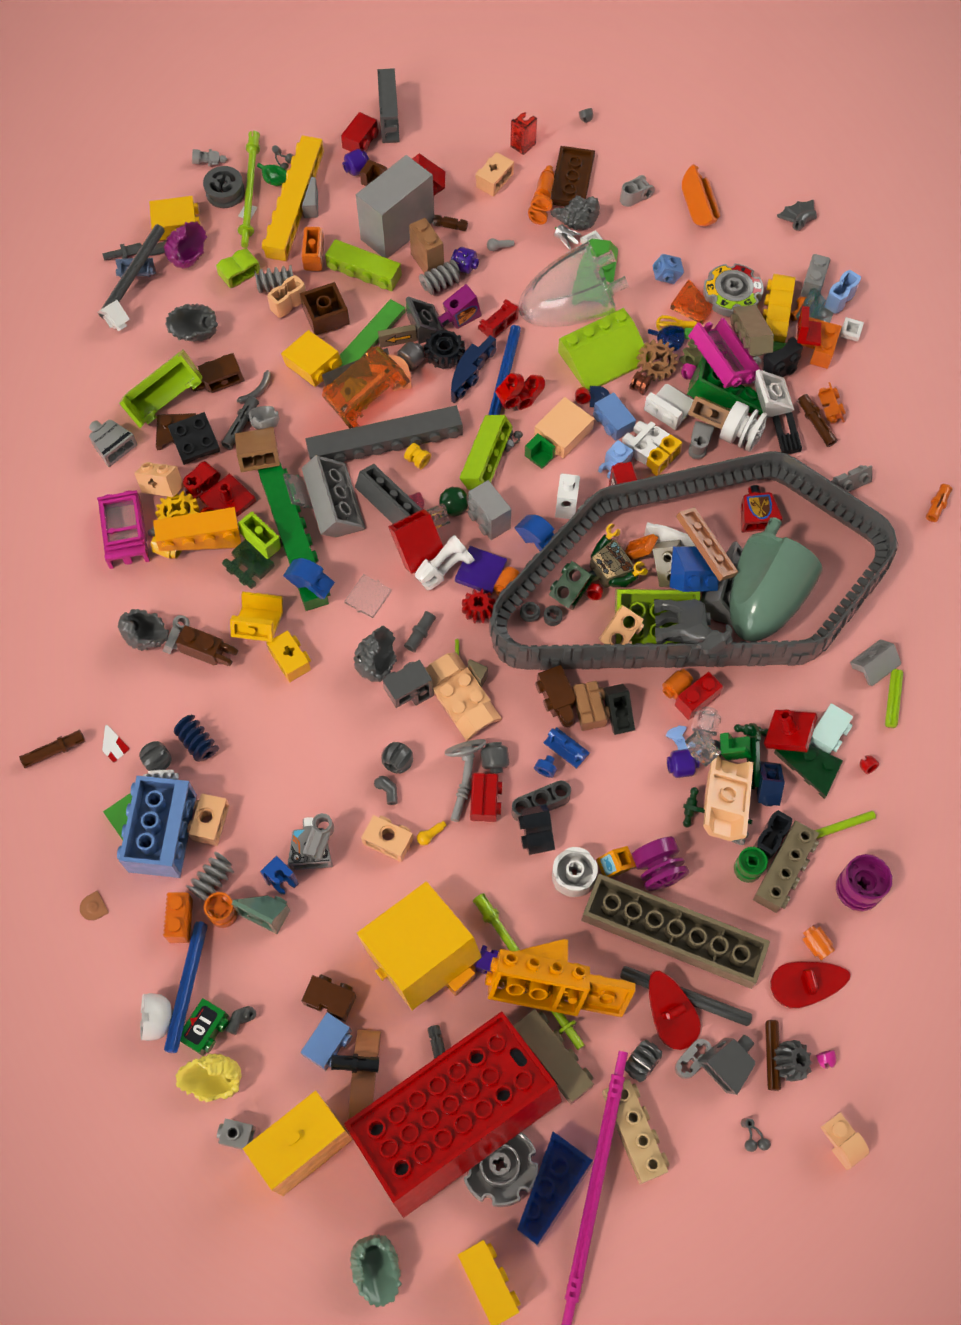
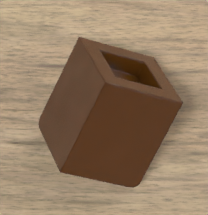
[360,160,387,186]

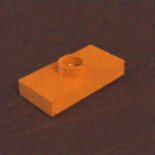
[624,534,658,560]

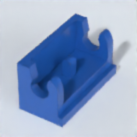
[260,856,299,894]

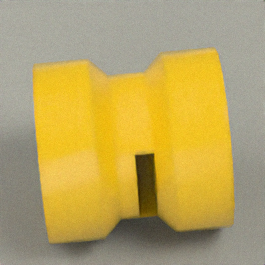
[404,443,431,470]

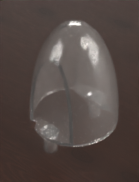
[518,241,629,327]

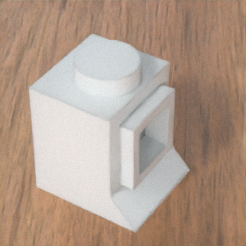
[97,300,130,331]

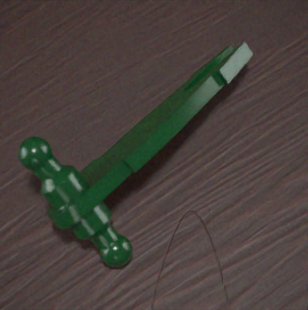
[734,723,768,790]
[683,787,753,828]

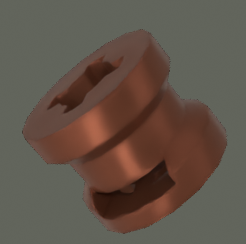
[629,371,652,395]

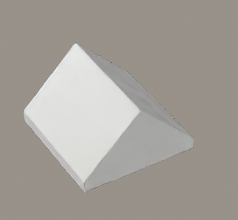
[755,369,794,418]

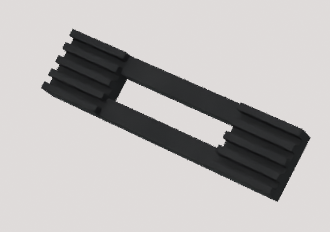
[772,412,802,454]

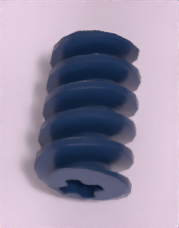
[174,714,219,762]

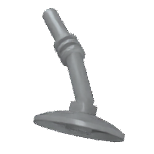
[445,739,486,822]

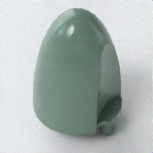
[729,517,823,642]

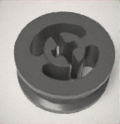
[203,166,245,208]

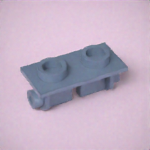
[115,258,156,278]

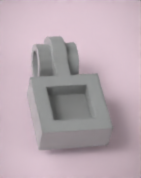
[163,615,190,654]

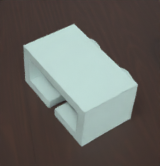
[810,703,853,754]

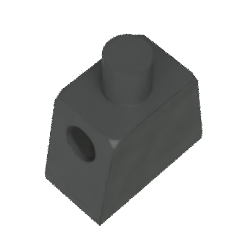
[697,1035,755,1095]

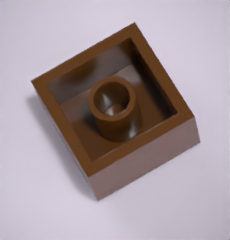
[300,282,350,335]

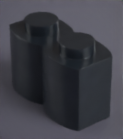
[518,804,555,855]
[754,810,792,861]

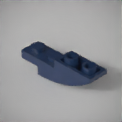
[451,335,497,403]

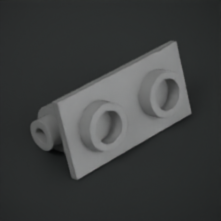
[831,465,872,492]

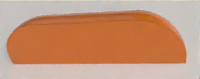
[682,164,720,226]

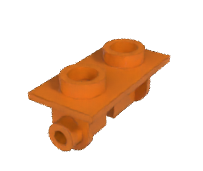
[818,382,846,424]

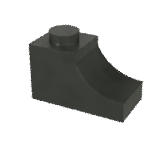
[603,684,635,735]

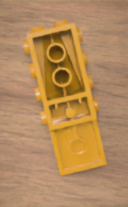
[485,939,635,1017]

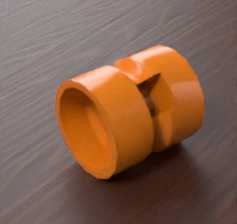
[204,892,238,928]

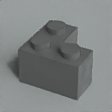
[383,660,434,708]

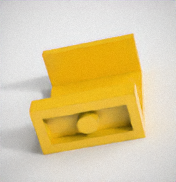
[230,591,283,642]

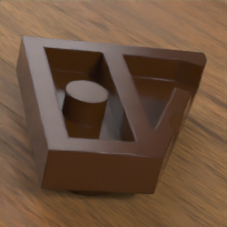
[156,413,196,450]

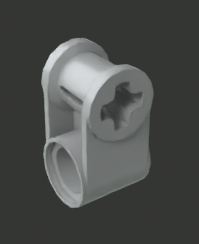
[620,175,655,207]
[688,421,714,460]

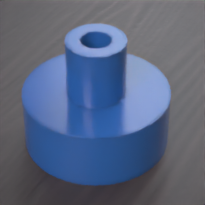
[534,755,557,778]

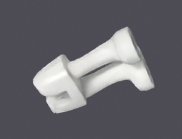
[415,535,475,590]

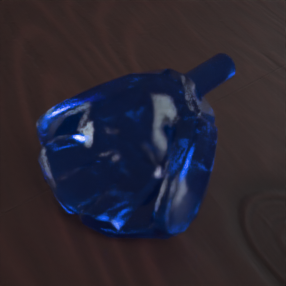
[648,325,685,351]

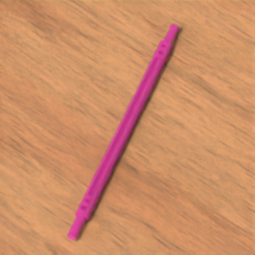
[561,1051,628,1325]

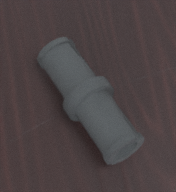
[404,611,436,652]

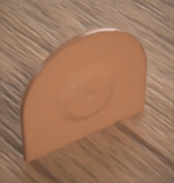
[80,890,109,920]

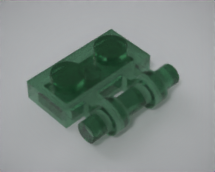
[222,539,275,589]

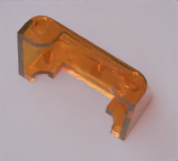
[322,346,410,429]

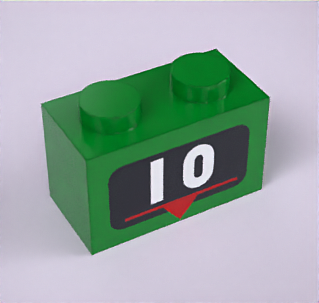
[180,998,229,1056]

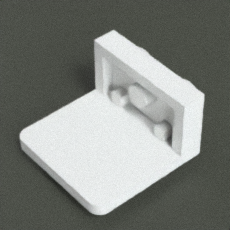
[644,384,694,430]

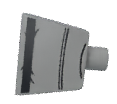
[89,420,137,467]

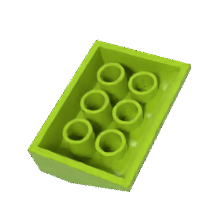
[558,308,648,392]
[615,589,700,645]

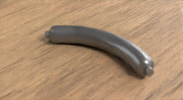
[237,370,271,404]

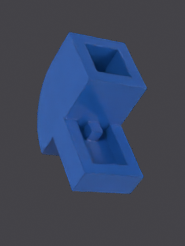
[514,515,555,551]
[283,558,335,599]

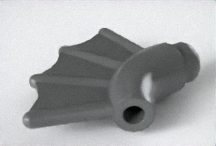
[777,200,817,230]

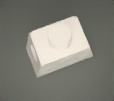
[555,473,580,519]

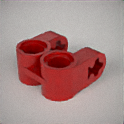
[495,373,545,410]

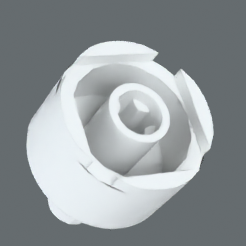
[552,847,598,897]

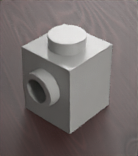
[217,1118,256,1150]

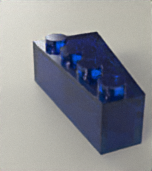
[517,1132,593,1248]

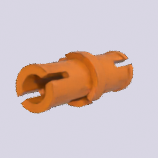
[926,484,953,522]

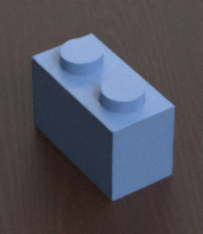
[593,392,636,441]
[300,1012,352,1071]

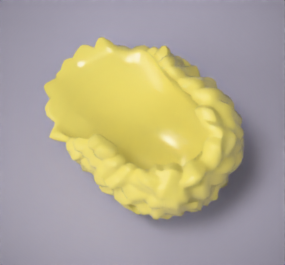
[175,1054,242,1103]

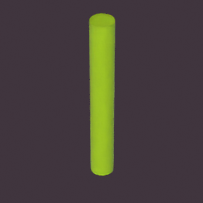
[815,811,876,839]

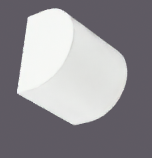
[839,317,864,342]

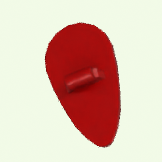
[770,962,851,1008]
[649,970,701,1050]

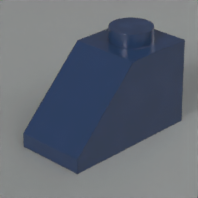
[757,761,785,806]

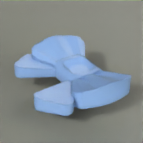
[666,725,698,750]

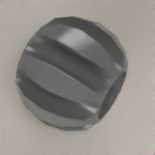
[139,741,172,771]
[381,742,413,774]

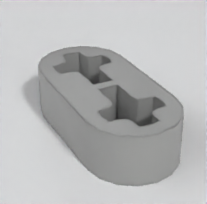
[675,1039,712,1079]

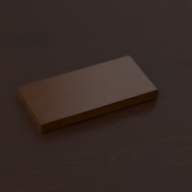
[551,146,595,207]

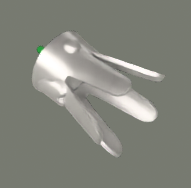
[554,224,581,250]

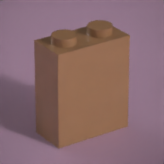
[409,218,444,273]
[235,427,280,472]

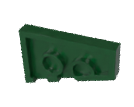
[774,745,843,799]

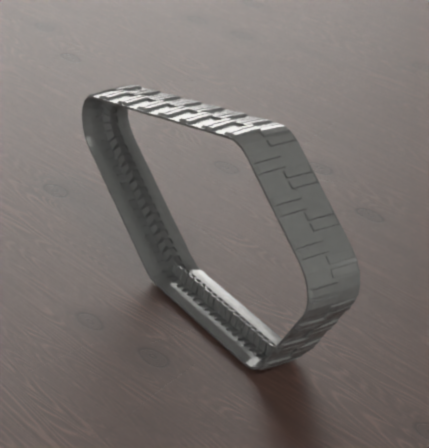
[489,451,898,670]

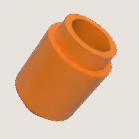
[494,567,520,596]
[662,669,693,699]
[802,925,835,961]

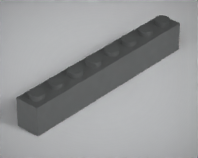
[305,405,463,462]

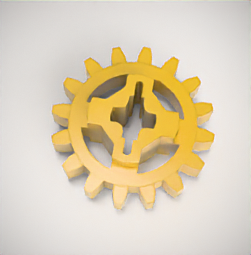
[155,491,200,519]

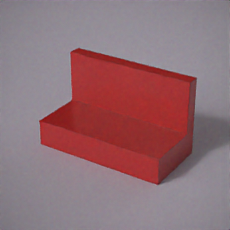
[797,306,821,346]

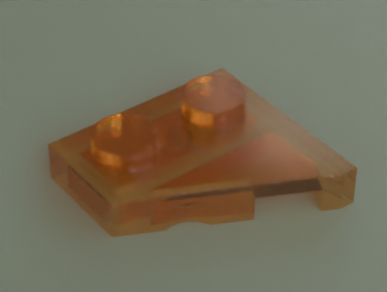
[670,280,712,325]

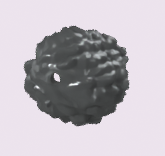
[550,195,600,230]
[165,303,218,342]
[117,609,169,651]
[353,625,397,682]

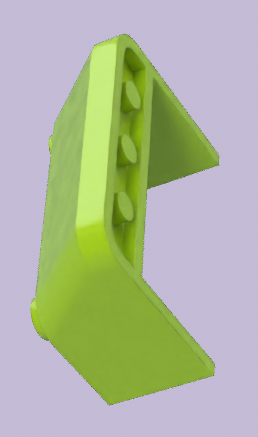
[119,349,202,428]

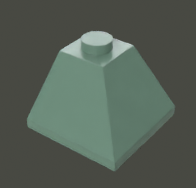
[232,895,290,934]

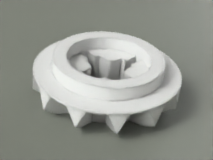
[143,770,179,780]

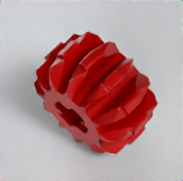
[462,588,496,624]

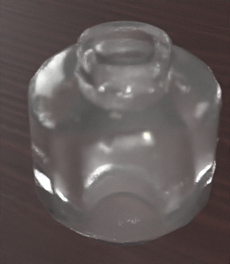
[691,707,721,740]

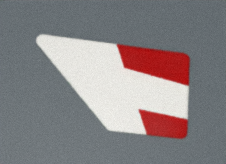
[102,725,130,762]

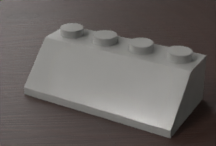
[301,455,365,537]

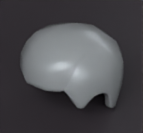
[249,406,279,429]

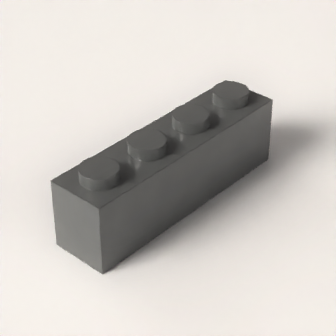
[355,464,422,524]

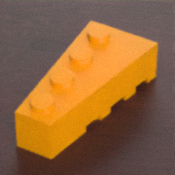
[153,507,242,551]

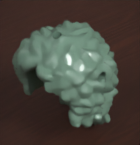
[350,1234,402,1307]

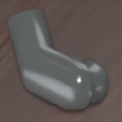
[374,776,398,805]
[225,1006,256,1035]

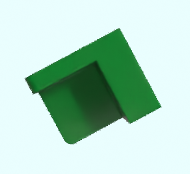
[525,433,556,469]
[720,733,752,760]

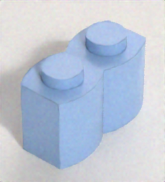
[824,270,861,314]

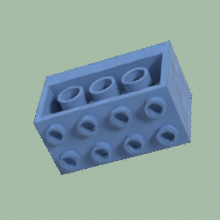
[117,776,197,878]

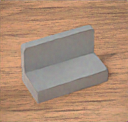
[850,639,901,686]

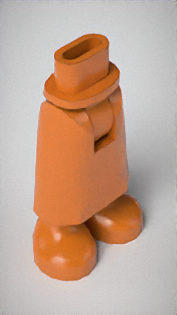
[528,165,554,225]

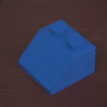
[670,546,719,592]

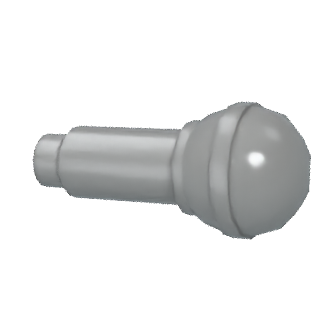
[487,238,514,251]

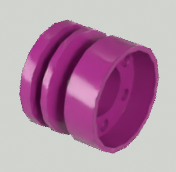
[632,836,689,891]
[836,854,893,911]

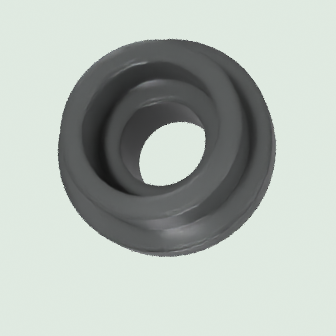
[520,602,540,622]

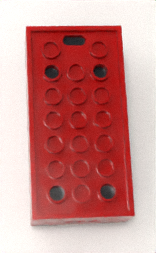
[343,1011,562,1218]

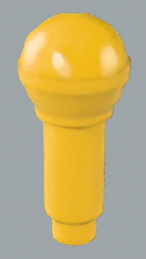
[417,821,447,846]

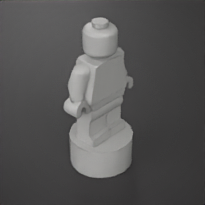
[192,149,227,167]

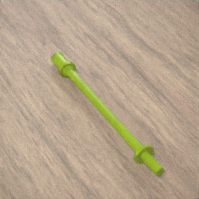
[238,131,260,248]
[473,893,585,1050]

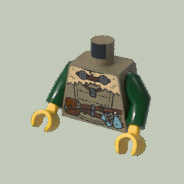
[588,524,648,588]

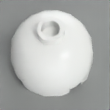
[140,993,173,1041]

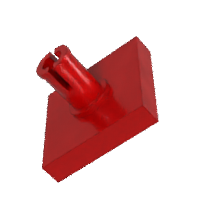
[200,473,256,517]
[764,709,818,752]

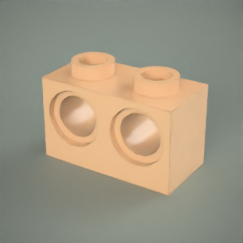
[599,605,644,645]

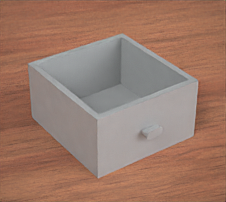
[356,155,434,258]

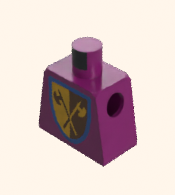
[437,284,482,329]

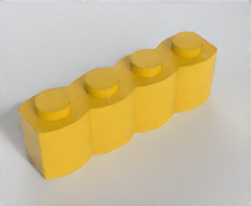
[762,274,795,343]

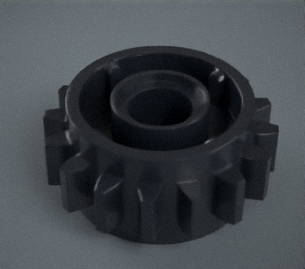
[424,330,465,369]

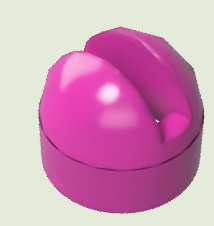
[681,363,697,380]
[816,1050,837,1069]

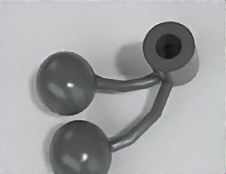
[272,145,294,170]
[504,430,523,451]
[741,1118,771,1152]

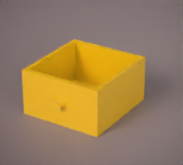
[357,881,482,1011]
[242,1090,353,1196]

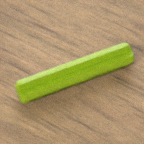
[885,669,903,728]

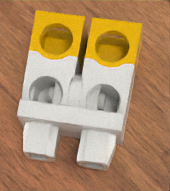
[622,420,682,476]

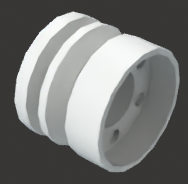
[719,401,768,452]

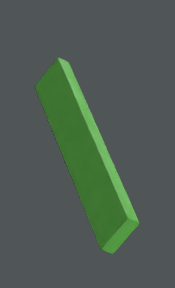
[336,299,406,387]

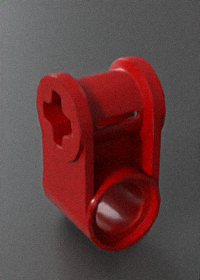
[183,461,221,499]

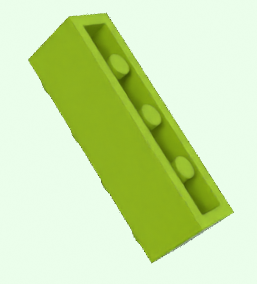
[325,239,402,291]
[459,415,513,490]

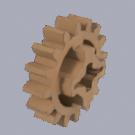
[636,339,678,381]

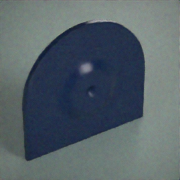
[590,386,610,407]

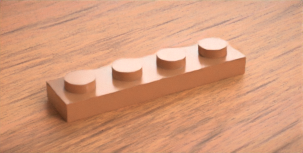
[676,507,738,582]

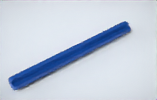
[488,325,521,415]
[164,921,208,1054]

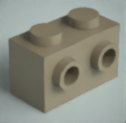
[652,540,682,587]

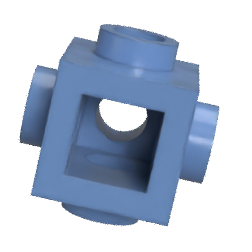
[652,254,684,284]

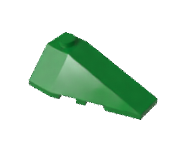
[687,356,763,415]

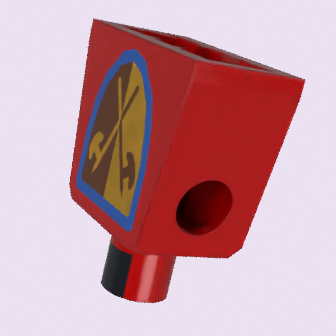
[741,485,782,533]

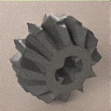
[625,1040,662,1082]
[772,1040,813,1082]

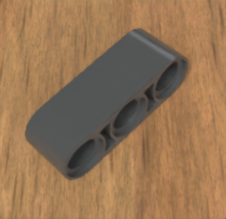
[511,780,571,821]

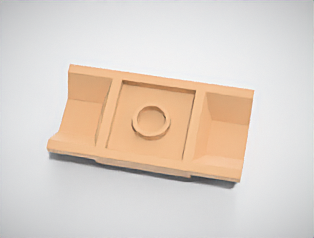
[426,652,502,741]
[703,751,754,841]

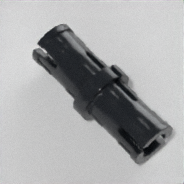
[331,1054,379,1073]

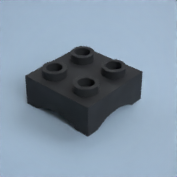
[763,336,803,377]
[168,412,220,465]

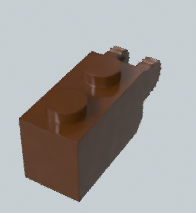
[190,353,245,393]
[176,625,238,666]
[535,665,576,728]

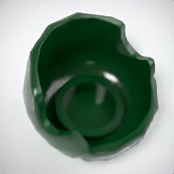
[439,486,468,517]

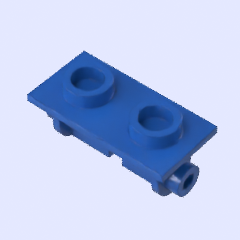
[543,727,590,769]

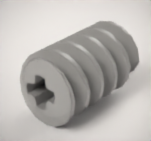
[419,260,460,295]
[255,265,293,293]
[186,851,234,900]

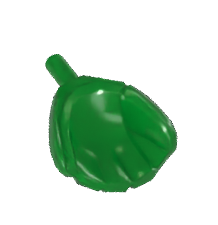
[257,163,287,186]

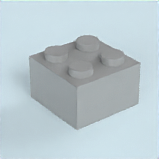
[467,480,511,540]

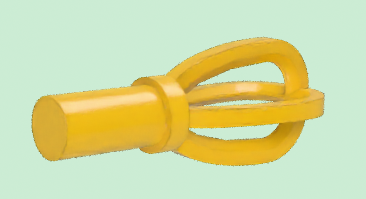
[656,315,697,332]

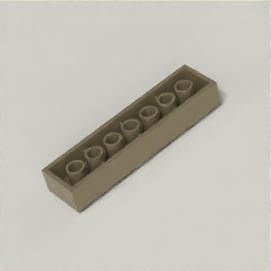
[581,874,770,989]

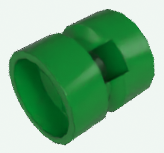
[734,847,768,883]

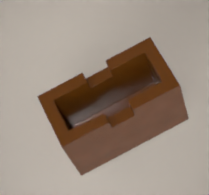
[301,974,356,1022]

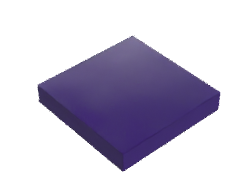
[455,546,507,594]

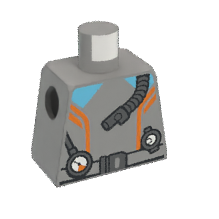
[288,817,332,870]

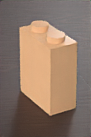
[534,397,595,459]

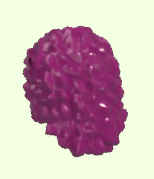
[164,221,207,269]

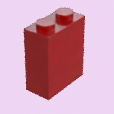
[388,509,443,574]

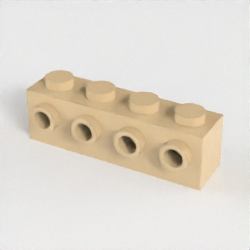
[602,1079,670,1184]

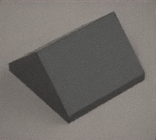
[406,297,444,344]

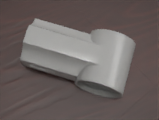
[302,813,334,861]

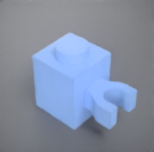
[598,440,633,479]

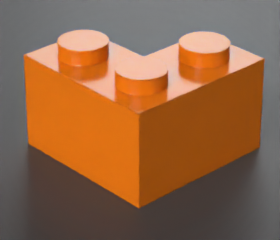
[801,317,842,369]

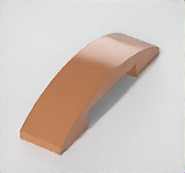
[348,1030,381,1120]

